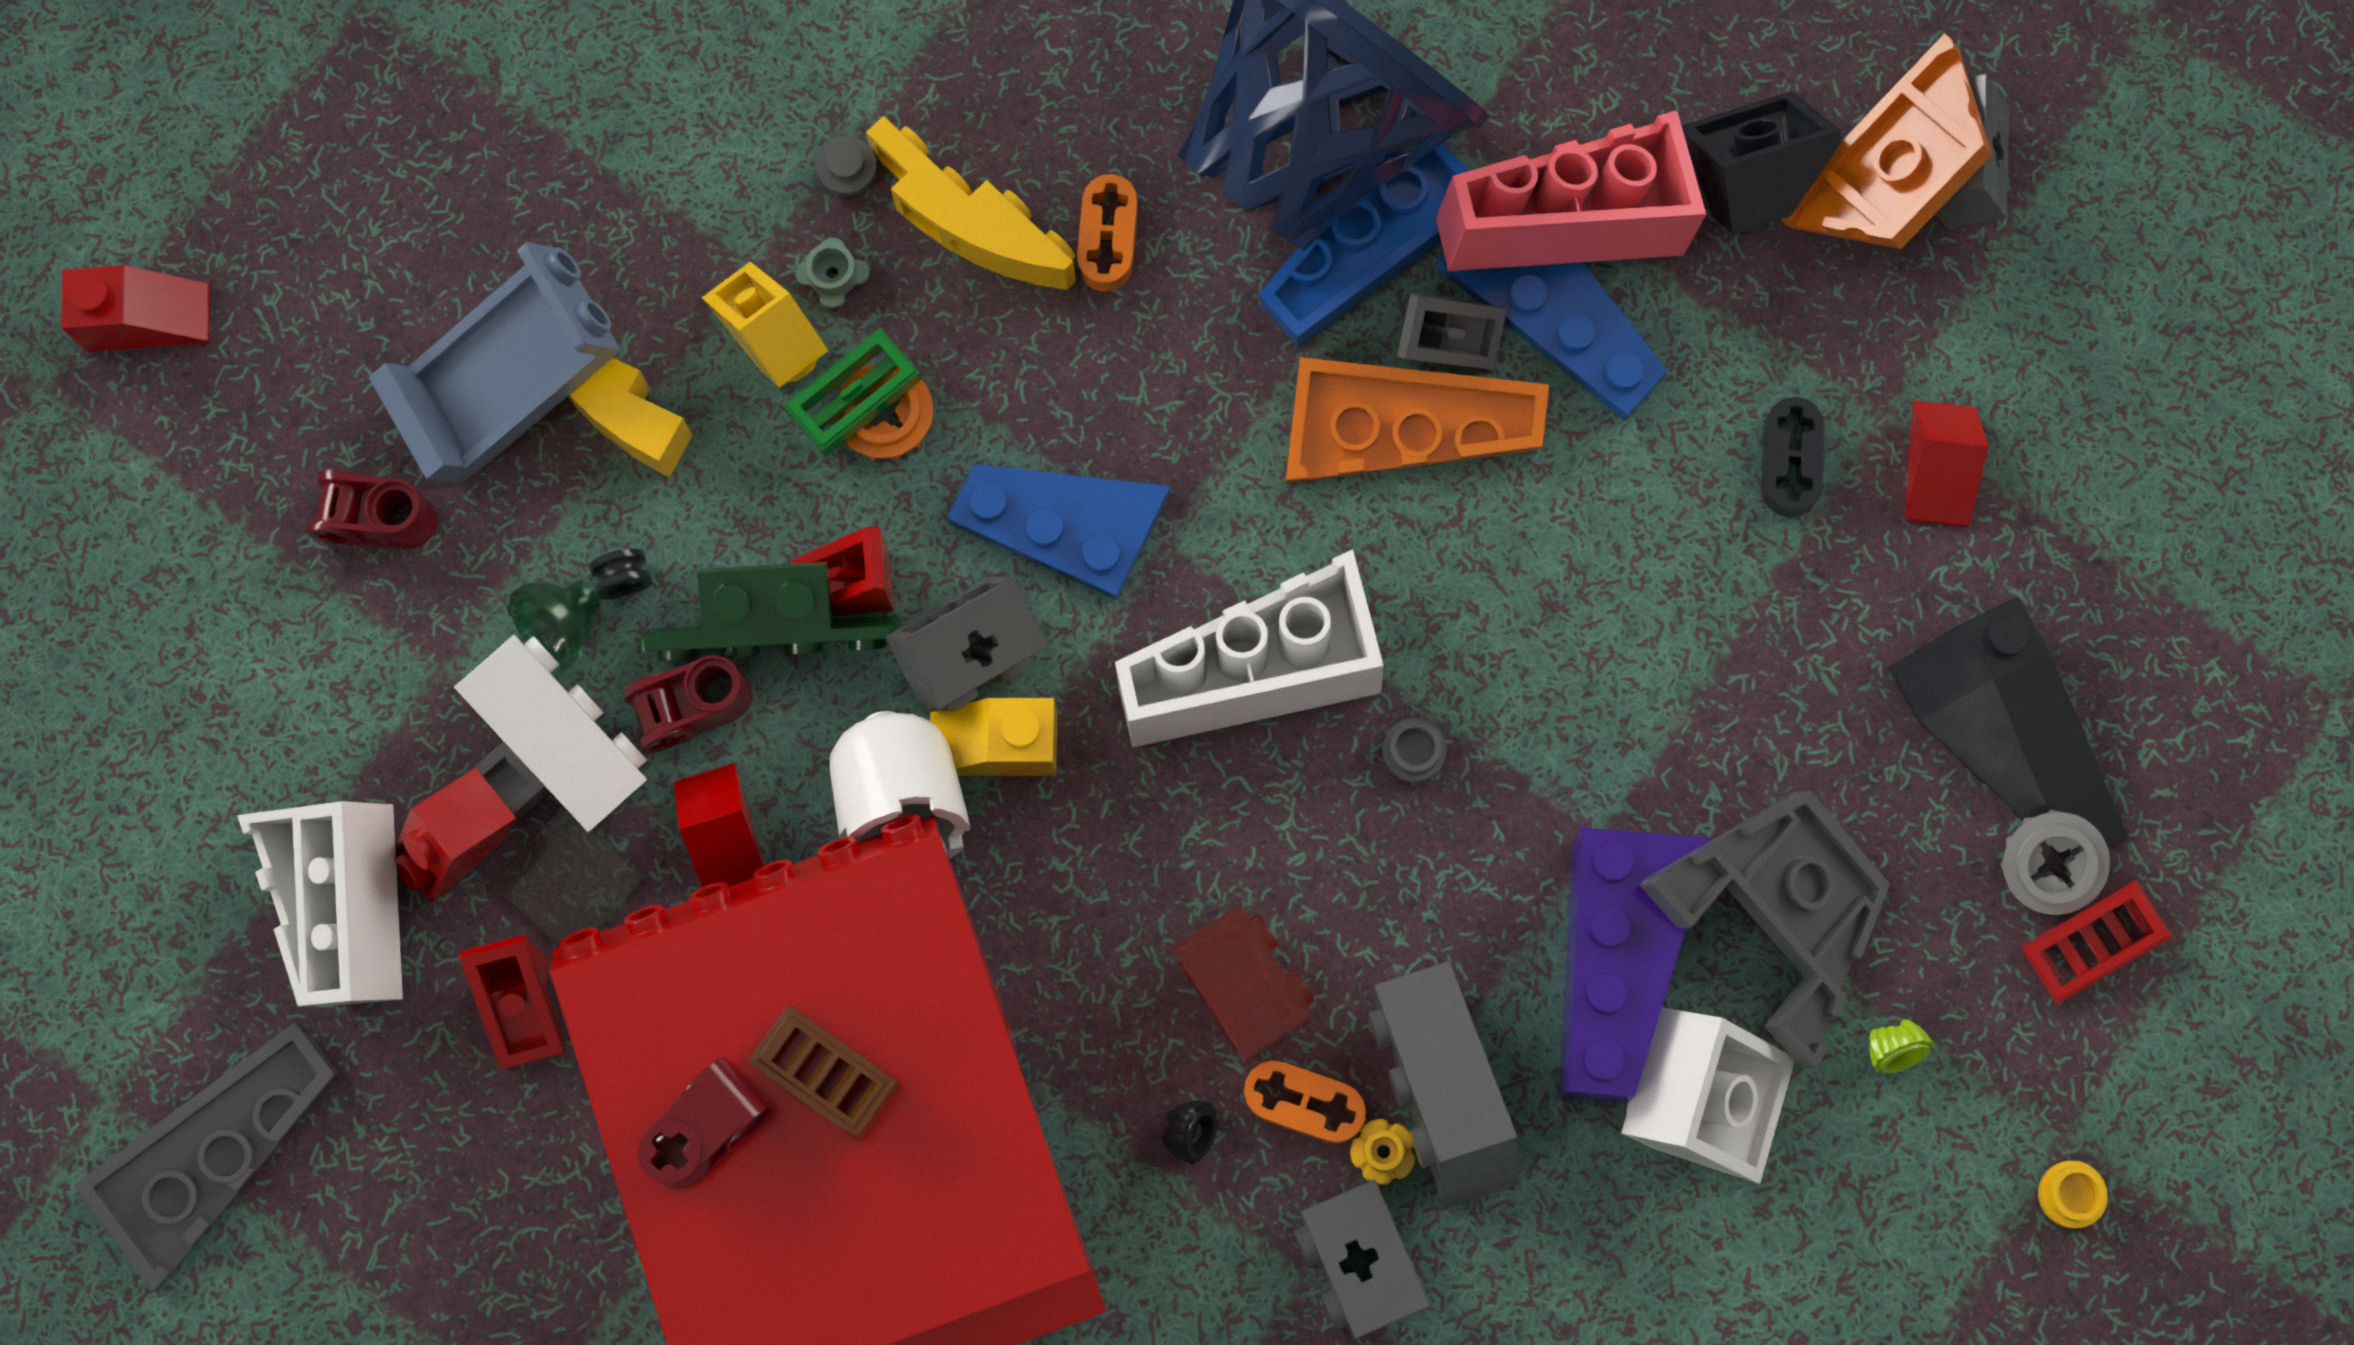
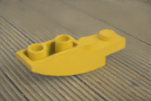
[866,116,1076,290]

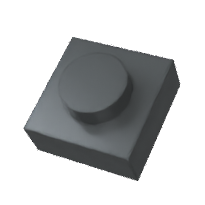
[470,741,550,826]

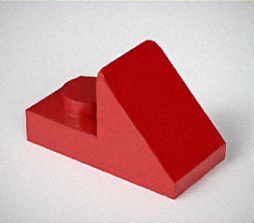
[459,935,565,1070]

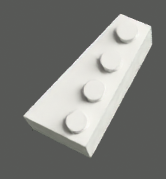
[1115,549,1384,748]

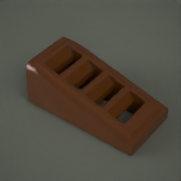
[748,1004,902,1141]

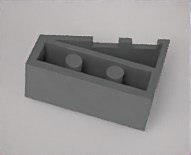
[1367,961,1518,1209]

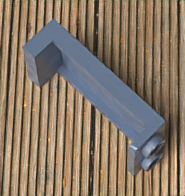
[368,242,621,482]

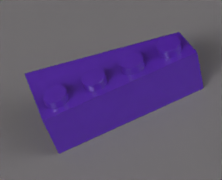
[1559,827,1713,1104]

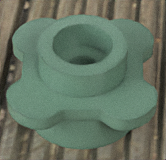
[795,238,870,309]

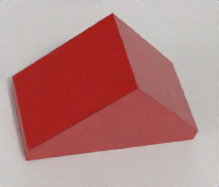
[1905,400,1989,527]
[792,526,894,617]
[674,762,765,887]

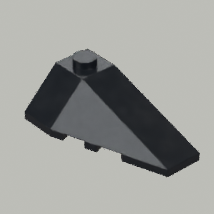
[1888,597,2128,860]

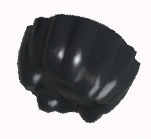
[1162,1100,1218,1164]

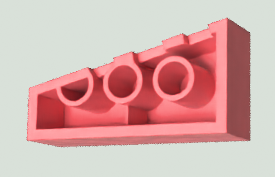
[1436,110,1706,271]

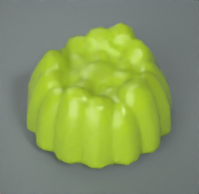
[1869,1019,1934,1073]

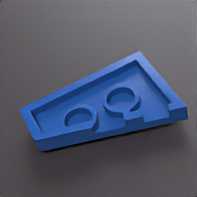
[947,464,1171,600]

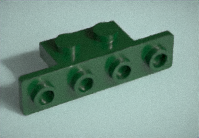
[639,562,900,661]

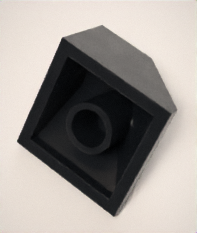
[1682,91,1842,235]

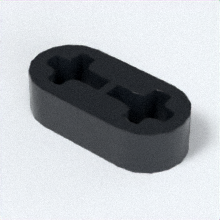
[1762,397,1824,518]

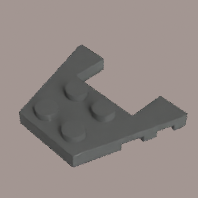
[1640,790,1890,1069]

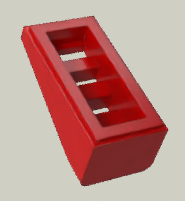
[2020,880,2173,1004]

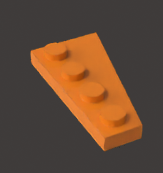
[1286,357,1549,483]

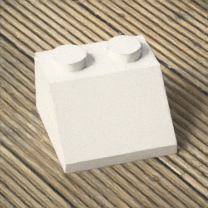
[1621,1007,1795,1184]

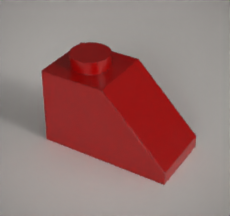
[61,265,210,352]

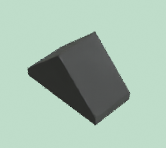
[1397,289,1507,370]

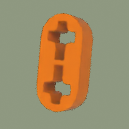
[1077,174,1138,292]
[1244,1060,1366,1144]

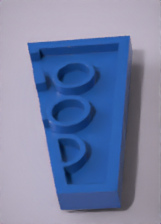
[1259,111,1469,348]
[1436,254,1667,421]

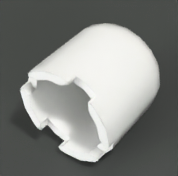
[830,711,970,858]

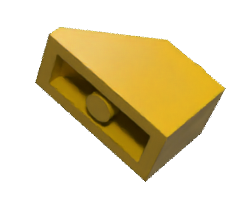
[701,262,829,388]
[930,698,1057,776]

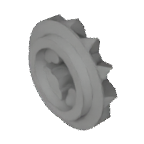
[2000,810,2110,915]

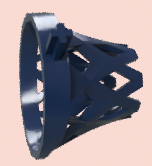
[1177,0,1489,251]

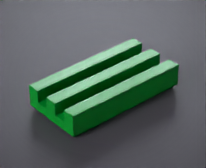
[783,328,922,457]

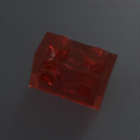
[1172,906,1315,1067]

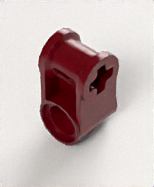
[307,470,438,549]
[622,655,753,754]
[637,1057,773,1189]

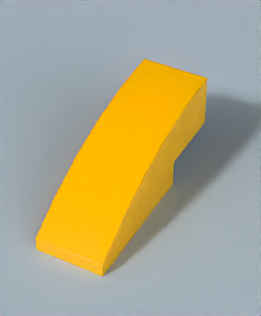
[568,358,693,478]

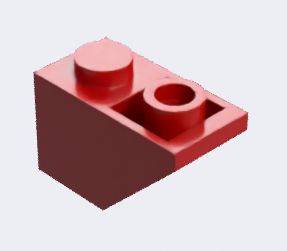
[394,767,516,904]

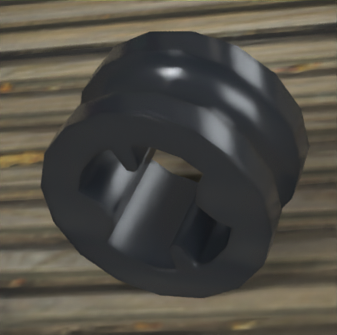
[589,548,652,600]

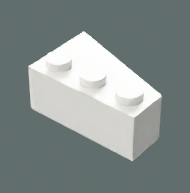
[454,635,648,832]
[237,801,403,1006]

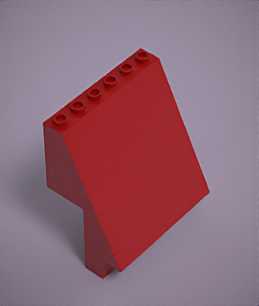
[549,814,1107,1345]

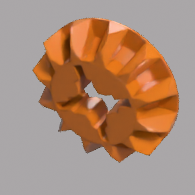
[835,364,933,461]

